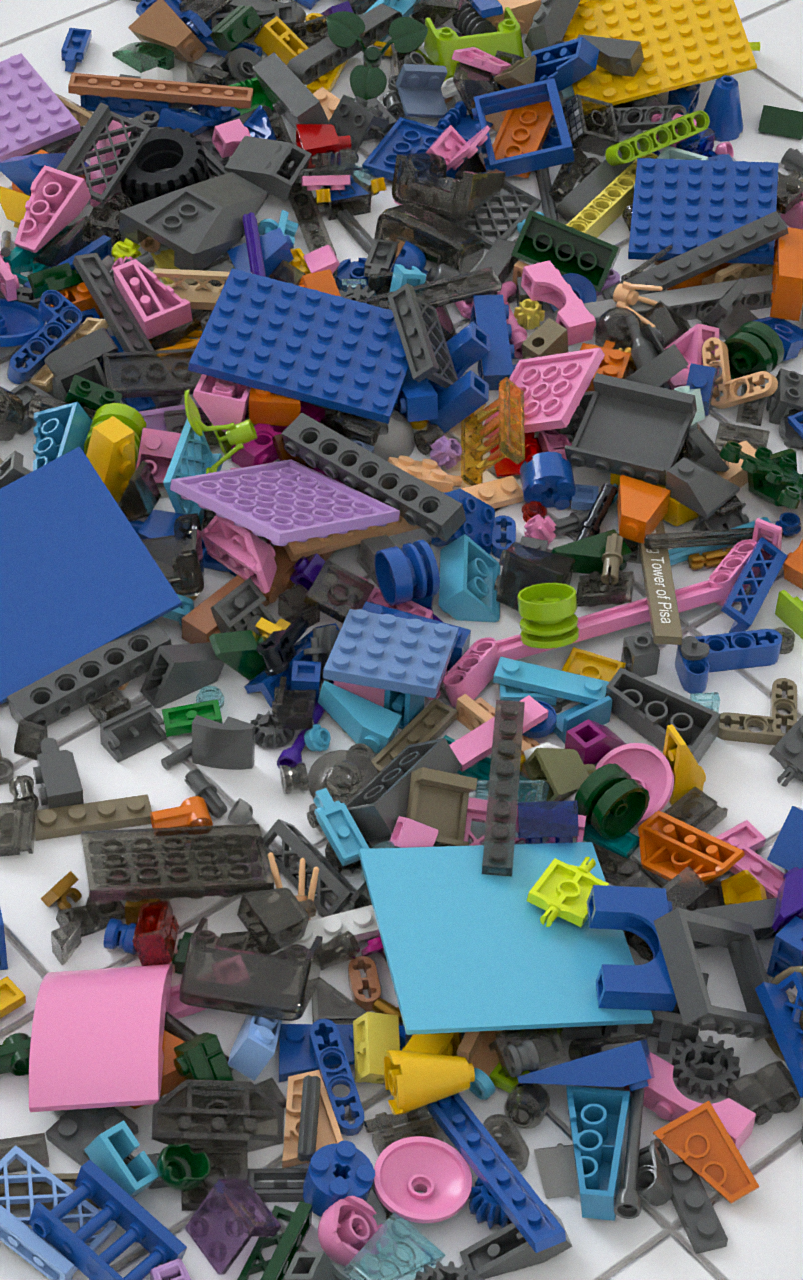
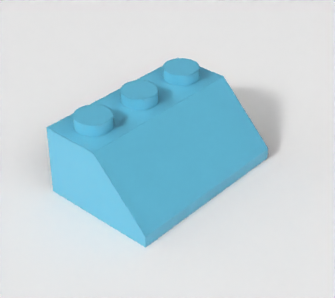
[438,534,500,622]

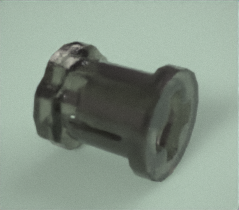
[9,775,39,814]

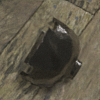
[594,307,643,350]

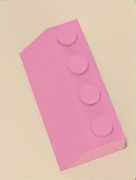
[193,374,251,432]

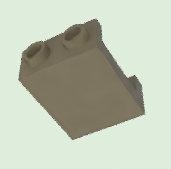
[406,767,477,847]

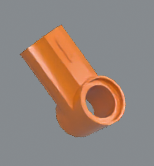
[150,796,213,837]

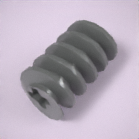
[452,3,497,36]

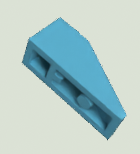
[318,681,402,754]

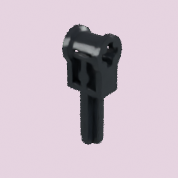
[256,616,309,676]

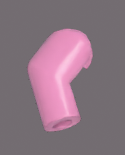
[496,281,517,302]
[451,292,472,319]

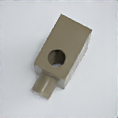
[516,318,568,365]

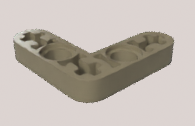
[717,678,797,745]

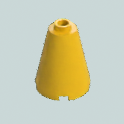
[384,1050,475,1115]

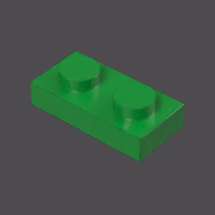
[162,699,223,737]

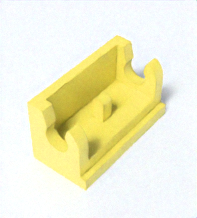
[353,1012,400,1084]

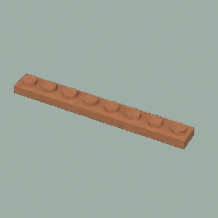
[68,73,253,109]

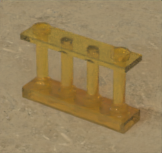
[461,377,525,486]

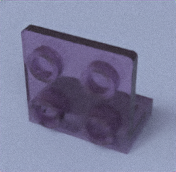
[185,1179,282,1275]

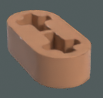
[348,956,381,1012]

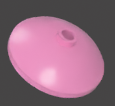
[596,743,674,825]
[373,1136,472,1223]

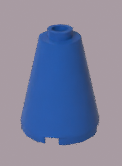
[700,75,743,142]

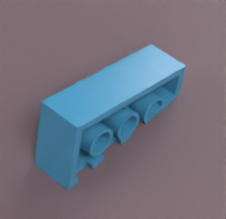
[33,402,92,471]
[566,1085,631,1221]

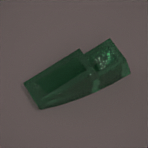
[112,42,174,73]

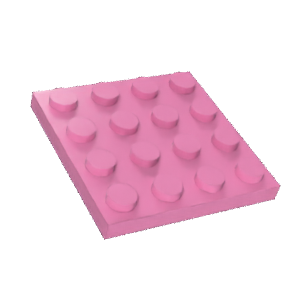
[480,347,605,438]

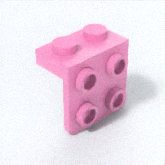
[425,125,490,173]

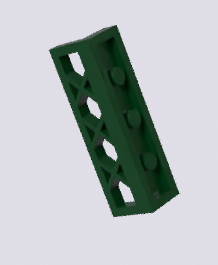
[237,1201,312,1280]

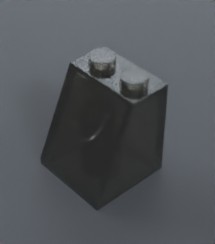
[494,543,575,612]

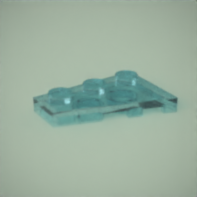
[343,1212,446,1280]

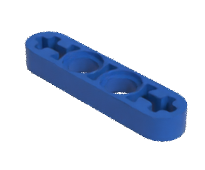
[309,1019,365,1136]

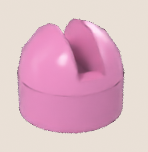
[715,142,734,157]

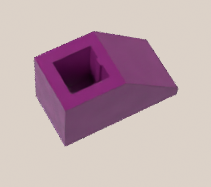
[565,719,626,764]

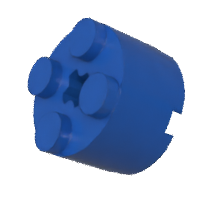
[520,452,576,511]
[303,1140,375,1217]

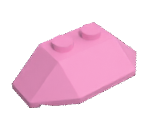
[201,515,277,594]

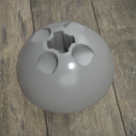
[340,408,415,461]

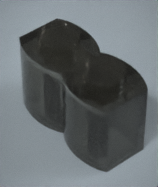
[726,1061,801,1125]

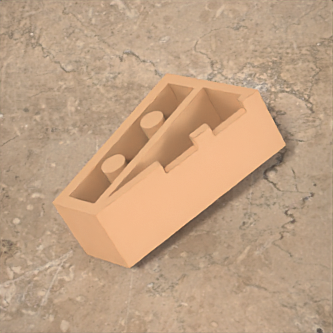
[486,0,542,34]

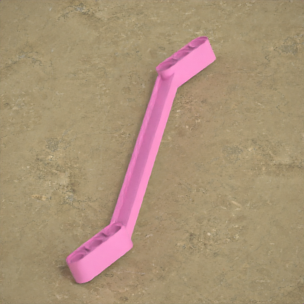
[443,539,760,707]

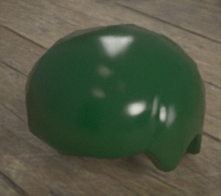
[156,1143,211,1192]

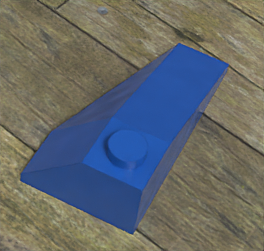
[0,153,90,196]
[517,1040,655,1091]

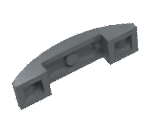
[211,1,298,37]

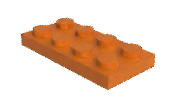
[484,101,554,178]

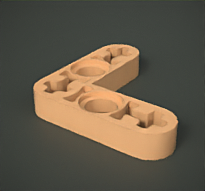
[702,337,778,409]

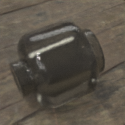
[504,1083,550,1129]

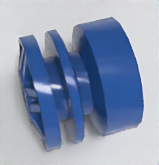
[374,539,440,606]

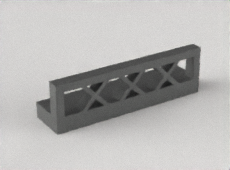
[257,819,365,917]

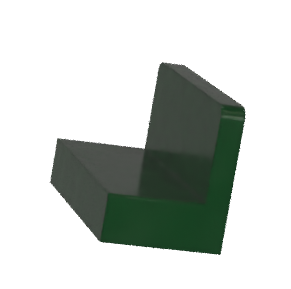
[758,105,803,140]

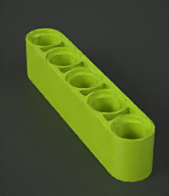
[605,110,710,166]

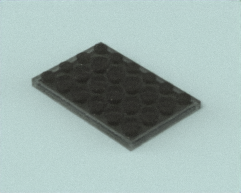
[81,824,274,903]

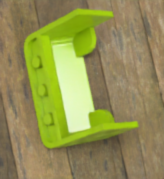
[424,7,525,82]

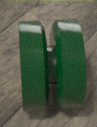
[724,321,784,385]
[573,763,650,840]

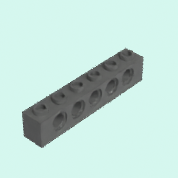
[7,620,172,736]

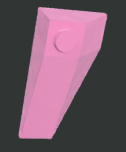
[14,165,91,253]

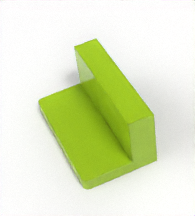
[775,590,803,639]

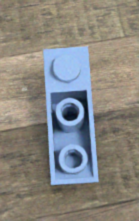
[228,991,285,1081]

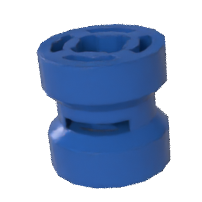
[103,918,143,955]

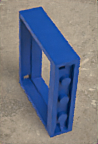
[472,78,574,178]

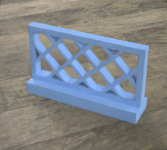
[0,1145,117,1280]

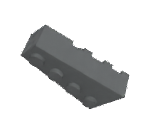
[606,667,721,763]

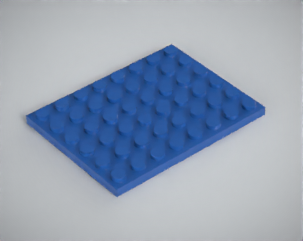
[188,268,410,424]

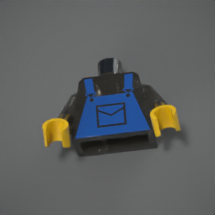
[314,172,387,221]

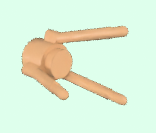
[613,281,664,328]
[268,852,319,921]

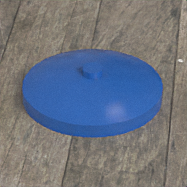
[0,298,46,347]

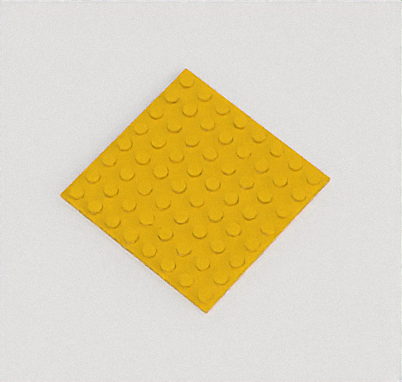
[561,0,757,114]

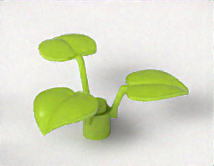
[184,390,257,474]

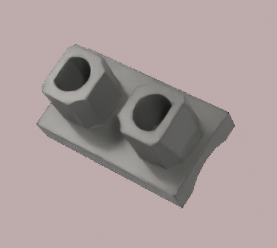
[303,625,340,679]

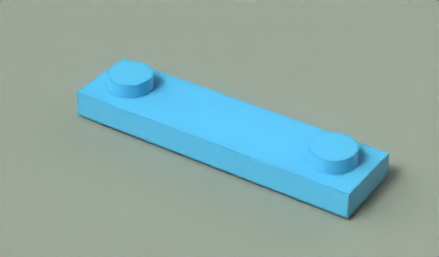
[493,657,609,705]

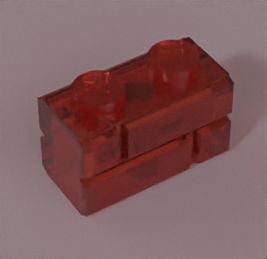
[132,899,179,966]

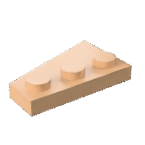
[282,1070,343,1168]

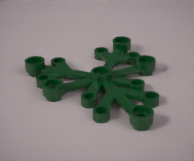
[719,441,803,509]

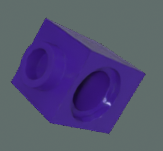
[289,553,339,600]

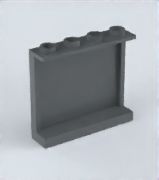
[564,373,697,486]

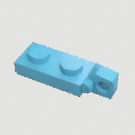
[313,788,370,866]

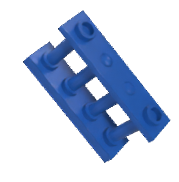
[29,1160,187,1280]

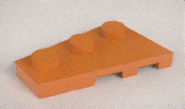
[653,1101,760,1204]

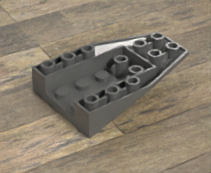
[119,172,269,270]

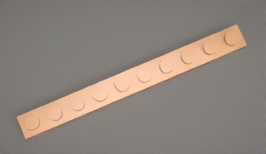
[283,476,524,562]

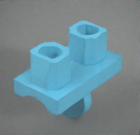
[258,210,298,245]

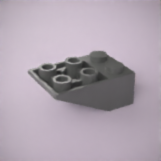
[224,136,312,202]

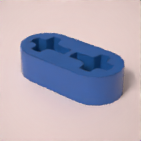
[491,515,516,559]

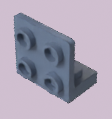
[396,64,448,118]

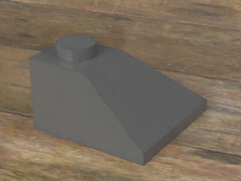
[666,457,740,519]

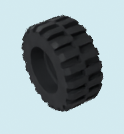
[116,127,210,206]

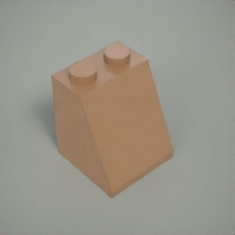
[128,0,207,64]

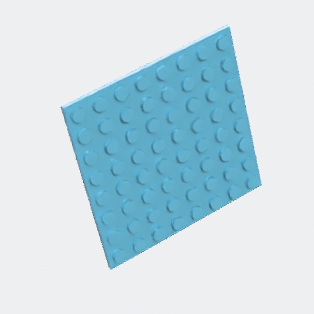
[359,842,654,1035]

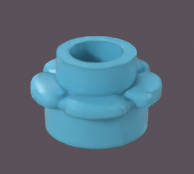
[304,724,331,752]

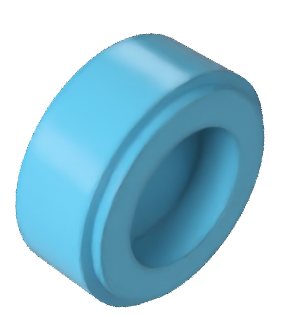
[469,1068,496,1100]

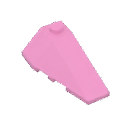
[90,120,131,207]

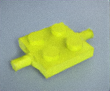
[527,857,609,927]

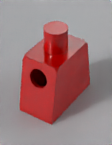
[296,124,351,169]

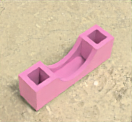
[521,260,596,346]
[624,1051,756,1150]

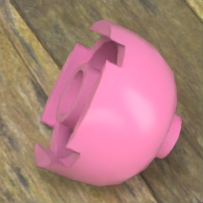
[318,1196,385,1267]

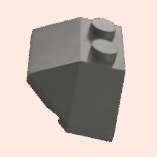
[525,0,580,53]

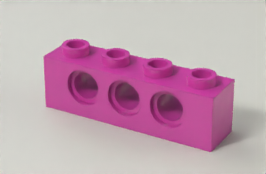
[232,401,325,468]

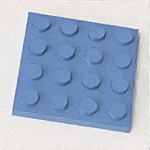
[323,609,459,698]

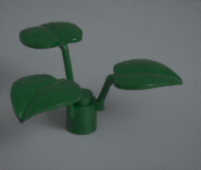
[326,11,428,100]

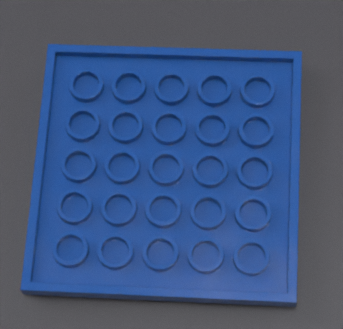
[628,158,779,264]

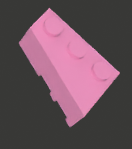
[113,259,193,340]

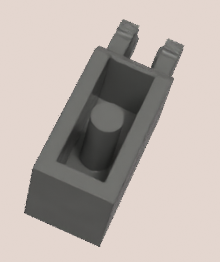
[33,737,84,809]

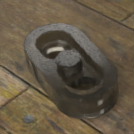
[483,1114,530,1172]

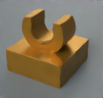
[40,871,82,913]

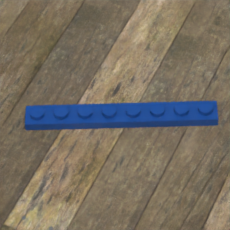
[425,1093,566,1253]

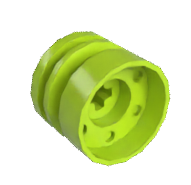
[84,403,146,463]
[517,583,579,649]

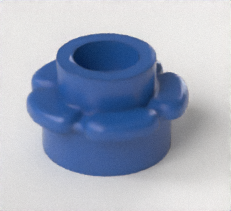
[775,512,801,536]

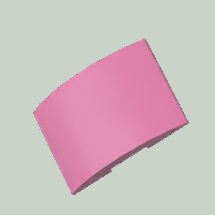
[29,964,173,1112]

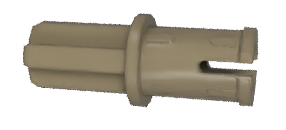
[601,533,623,585]

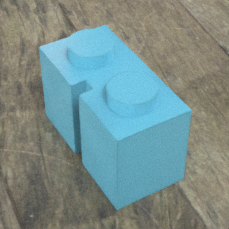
[84,1120,160,1198]

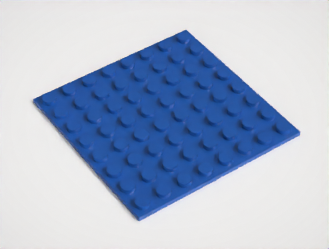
[0,446,183,705]

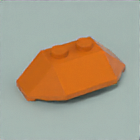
[638,810,745,889]

